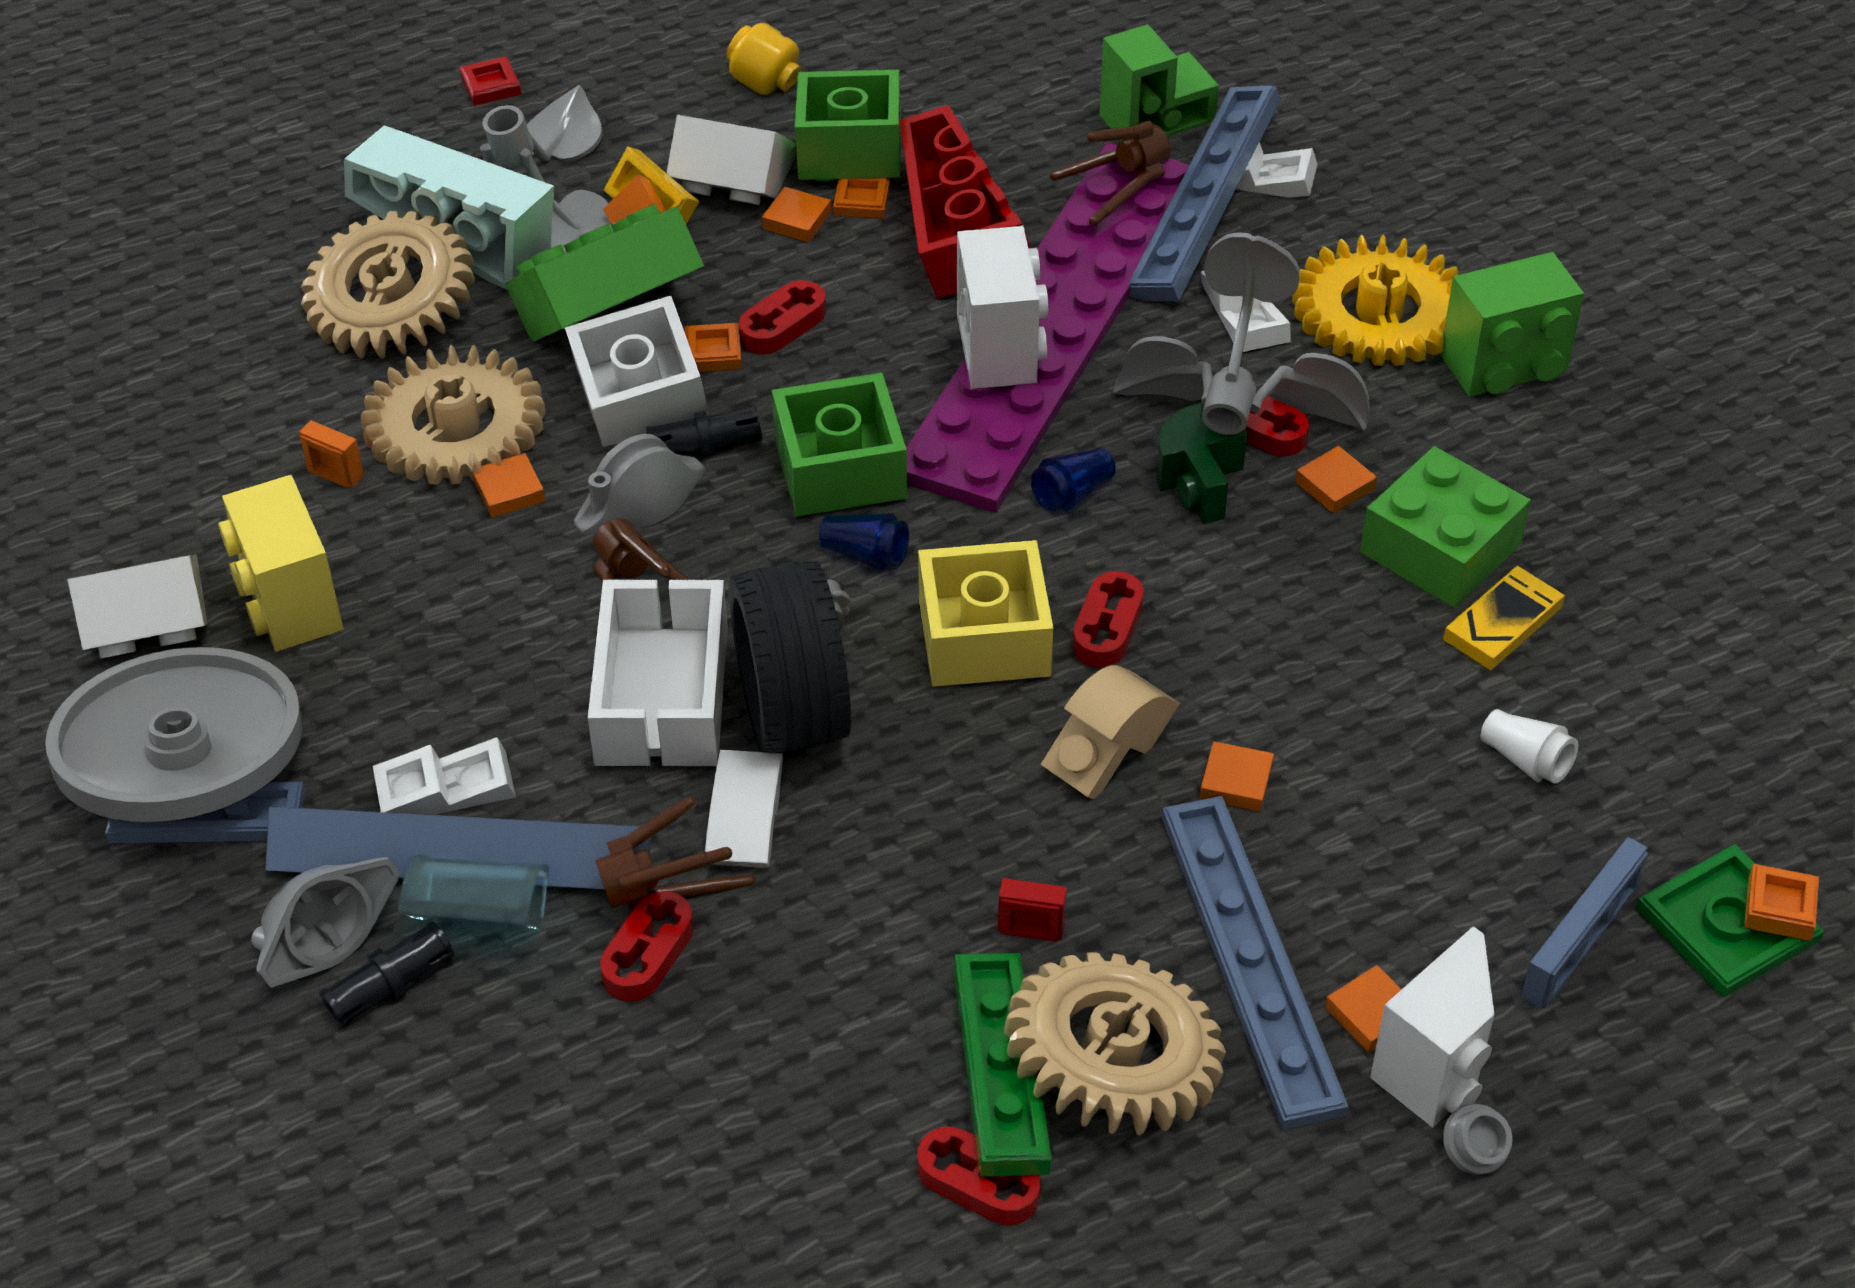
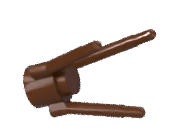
[1050,120,1171,226]
[592,518,689,583]
[595,796,755,909]

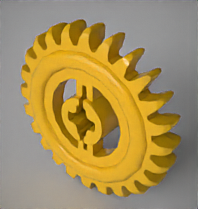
[1292,234,1458,366]

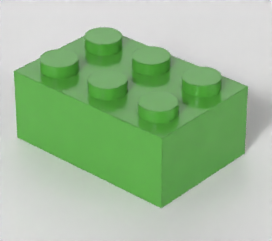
[505,204,704,341]

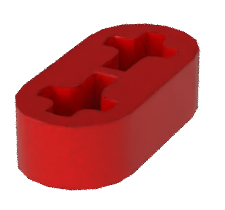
[739,280,826,355]
[1245,391,1309,456]
[1073,571,1144,668]
[600,891,693,1002]
[917,1127,1041,1225]

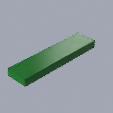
[953,953,1052,1177]

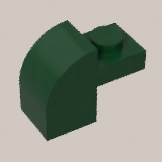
[1156,403,1247,524]

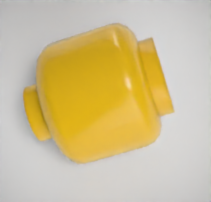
[726,23,802,96]

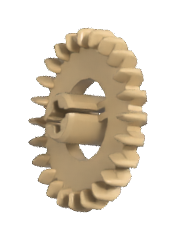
[301,211,475,359]
[361,345,546,485]
[1004,952,1226,1136]

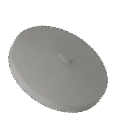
[45,647,303,822]

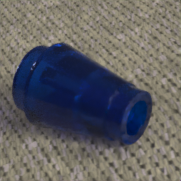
[1031,447,1116,512]
[819,513,910,570]

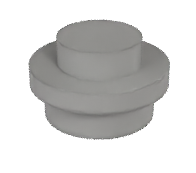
[1443,1104,1513,1175]

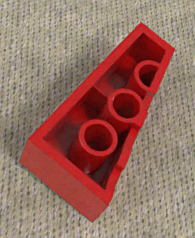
[899,105,1031,299]

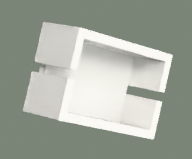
[588,580,728,766]

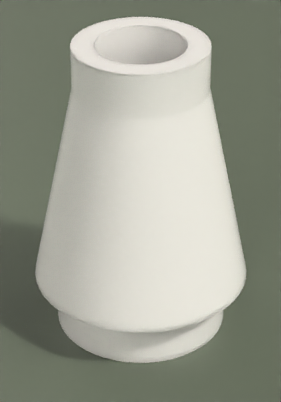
[1480,709,1578,783]

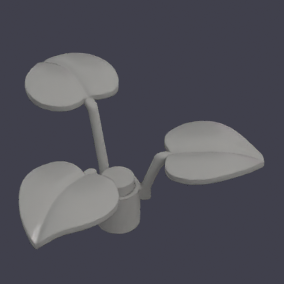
[480,85,613,254]
[1113,233,1370,435]

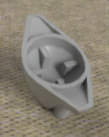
[574,434,706,534]
[252,857,401,988]

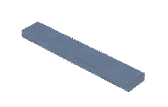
[1129,86,1280,301]
[1161,796,1349,1130]
[265,806,651,889]

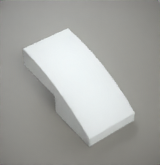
[1236,142,1318,198]
[1201,271,1291,352]
[373,737,516,815]
[705,750,783,868]

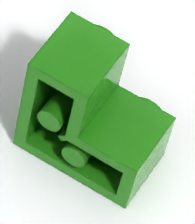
[1099,24,1219,141]

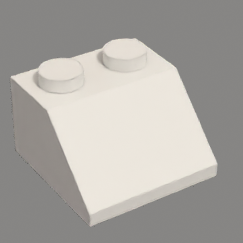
[667,115,797,206]
[67,554,207,658]
[1370,926,1494,1128]

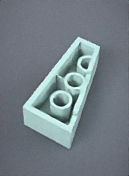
[344,125,554,289]

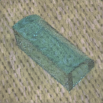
[398,854,549,929]

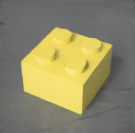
[218,475,344,652]
[918,540,1053,687]

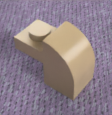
[1040,665,1180,799]

